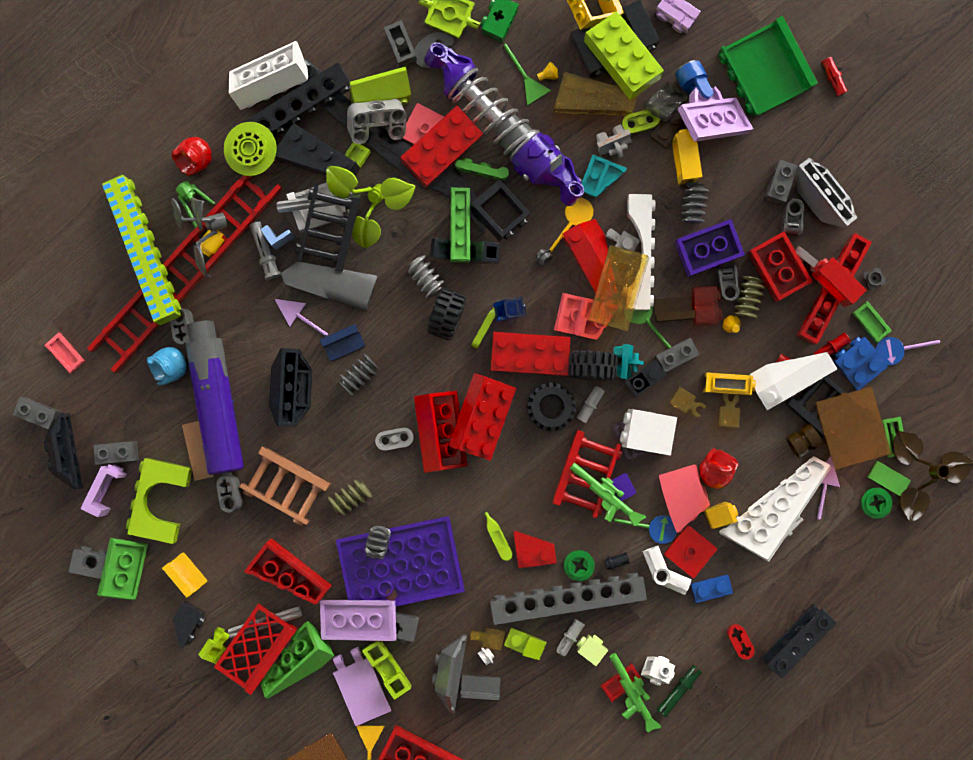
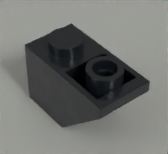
[624,360,667,397]
[173,601,206,648]

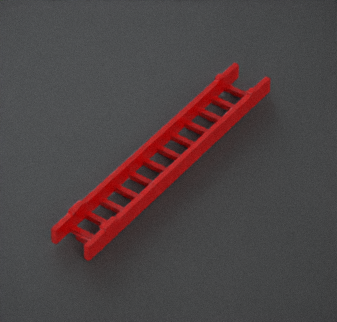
[87,175,283,373]

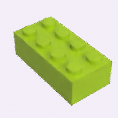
[584,11,664,100]

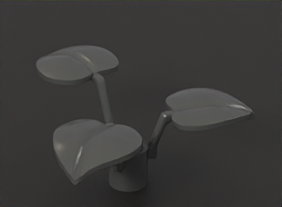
[171,197,227,278]

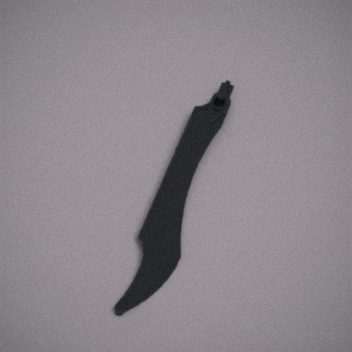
[304,59,486,231]

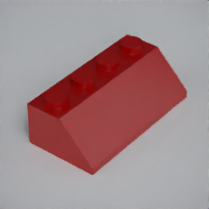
[414,391,467,473]

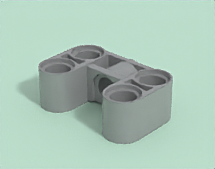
[347,99,407,144]

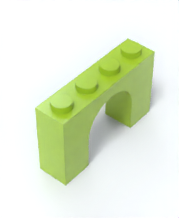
[126,458,192,544]

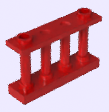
[552,430,623,518]

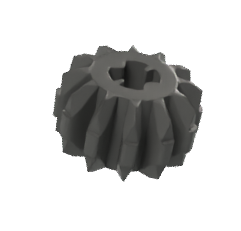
[365,526,391,559]

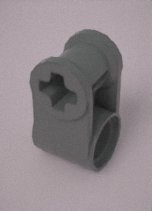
[781,199,804,237]
[716,265,739,303]

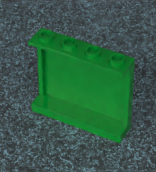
[718,16,818,118]

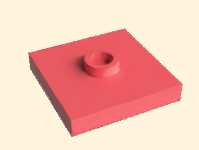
[402,103,444,145]

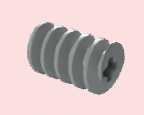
[405,255,444,299]

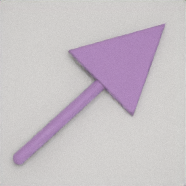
[275,299,328,336]
[817,456,840,520]

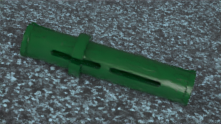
[657,665,703,717]

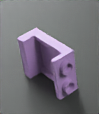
[81,464,127,517]

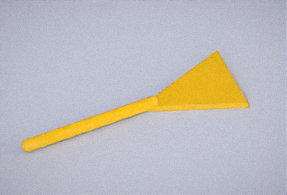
[356,725,384,760]

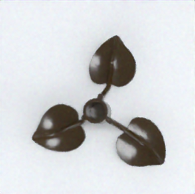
[893,431,973,522]

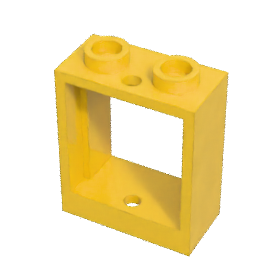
[567,0,624,30]
[672,129,702,186]

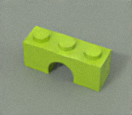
[362,641,412,700]

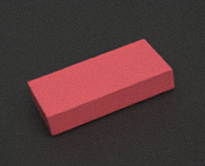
[45,332,85,374]

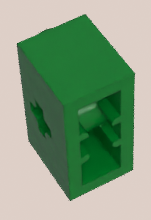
[480,0,519,43]

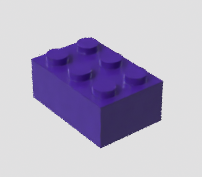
[674,219,745,277]

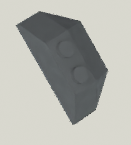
[797,158,857,228]
[432,634,467,714]

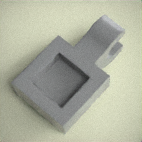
[605,228,640,257]

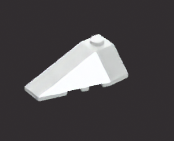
[750,352,837,410]

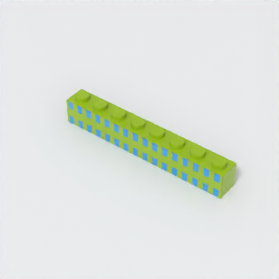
[102,175,181,325]

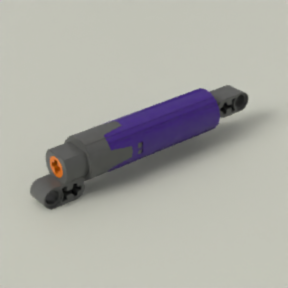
[170,308,244,513]

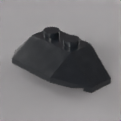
[269,348,312,426]
[44,413,83,490]

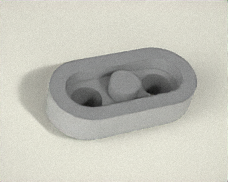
[795,246,819,272]
[375,428,414,451]

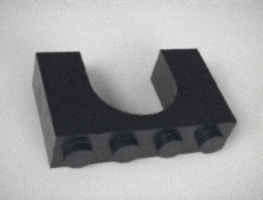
[570,0,660,77]

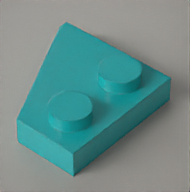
[582,155,627,198]

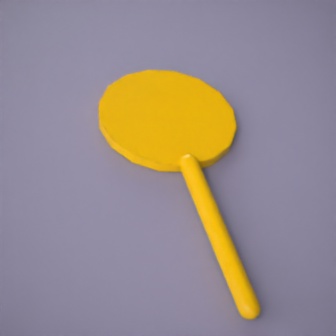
[549,198,593,252]

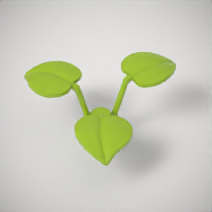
[326,166,415,248]

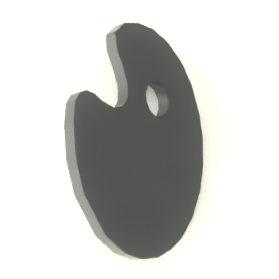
[414,32,454,68]

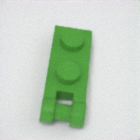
[455,158,509,181]

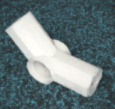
[642,545,691,595]

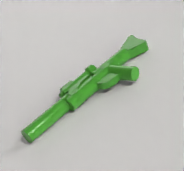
[570,462,646,526]
[610,653,661,732]

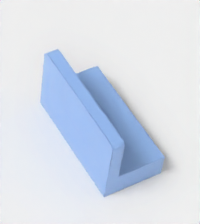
[261,225,295,250]

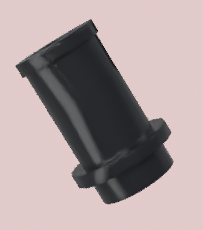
[604,552,630,571]

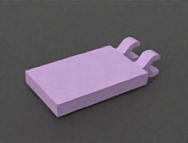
[333,646,391,726]

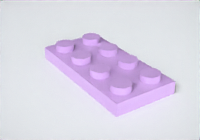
[320,600,396,641]

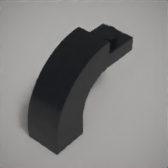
[430,238,501,264]

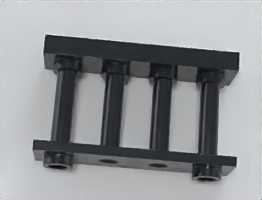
[295,183,360,271]
[785,374,877,455]
[760,604,837,679]

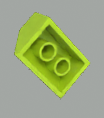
[349,67,411,116]

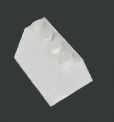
[229,41,308,110]

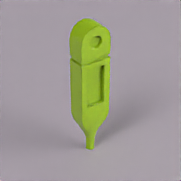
[471,301,501,349]
[484,512,512,561]

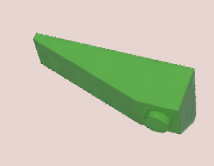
[260,621,334,699]

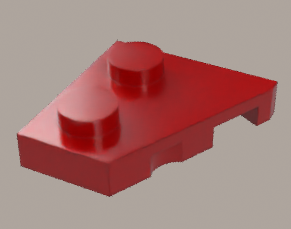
[514,531,557,568]

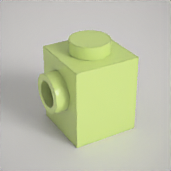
[577,634,608,666]

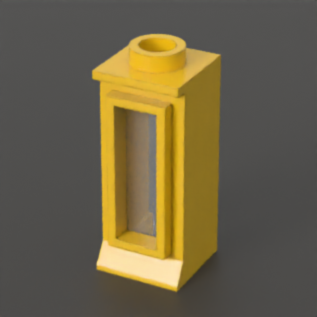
[703,373,756,395]

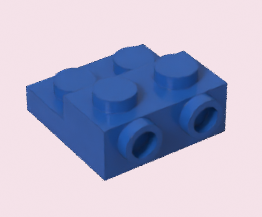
[833,337,888,391]

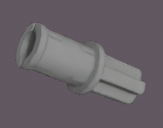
[576,386,604,423]
[556,619,585,656]

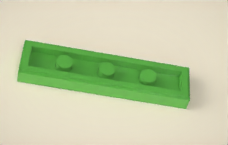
[450,187,470,263]

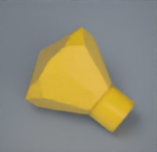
[537,62,558,81]
[722,315,741,333]

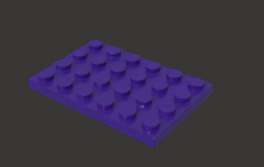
[336,516,465,606]

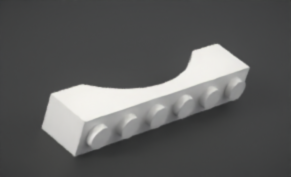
[625,194,655,311]

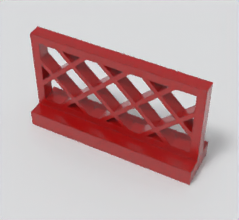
[214,603,297,695]

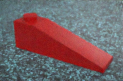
[562,219,617,303]

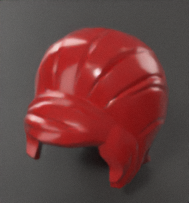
[171,137,212,176]
[699,448,739,489]

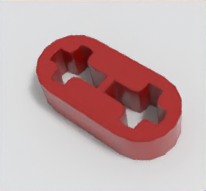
[727,624,755,660]

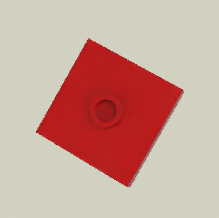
[664,524,717,579]

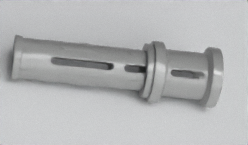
[249,222,281,280]

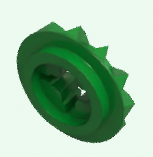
[861,488,892,519]
[564,550,595,581]

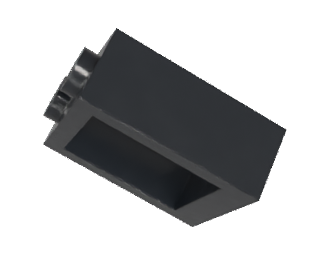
[470,179,530,242]

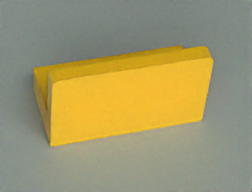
[162,552,207,598]

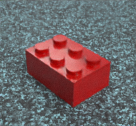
[747,232,813,302]

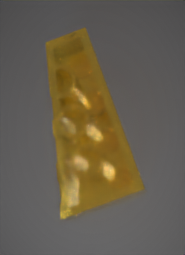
[553,72,638,115]

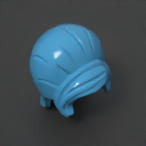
[147,347,187,385]

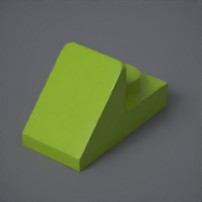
[504,627,547,660]

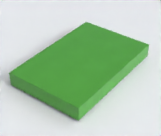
[97,538,148,600]

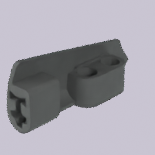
[281,262,377,311]

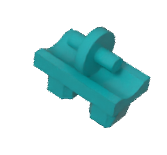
[613,344,644,380]

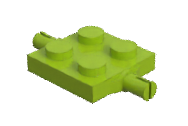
[418,0,481,39]

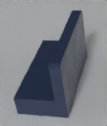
[320,324,365,361]

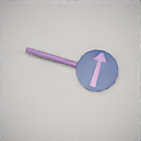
[875,337,940,365]

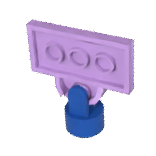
[675,60,753,142]

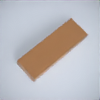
[182,421,214,481]

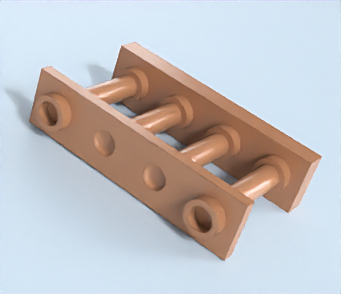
[239,446,331,526]

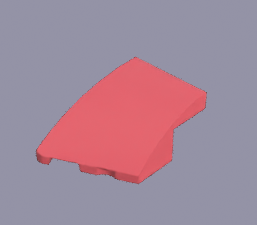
[554,293,621,340]
[659,464,710,533]

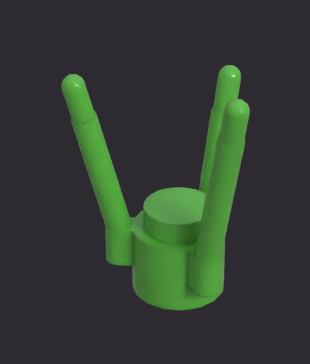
[176,181,215,228]

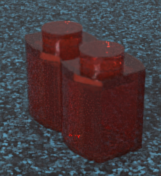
[691,286,722,326]

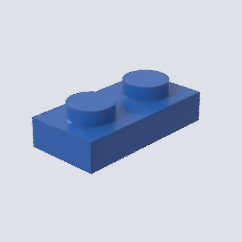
[690,574,733,603]

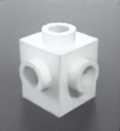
[641,656,675,686]

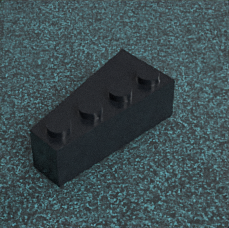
[275,123,360,176]

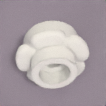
[478,648,494,666]

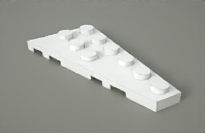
[719,456,831,562]

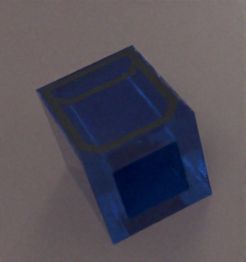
[493,297,526,322]

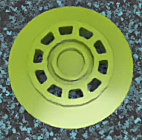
[224,122,276,176]

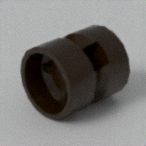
[786,424,823,459]

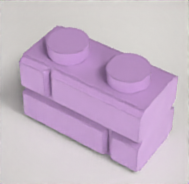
[655,0,701,34]

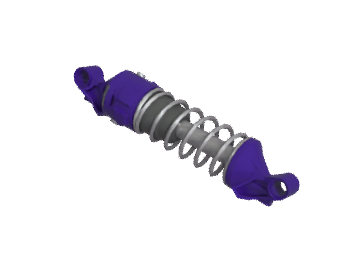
[424,43,584,206]

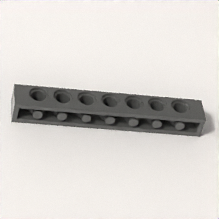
[490,573,647,625]

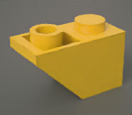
[704,501,739,529]

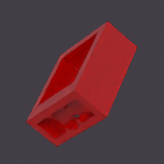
[811,257,867,307]

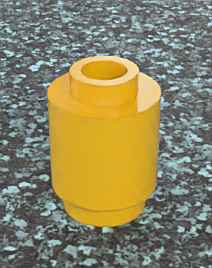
[200,230,225,257]

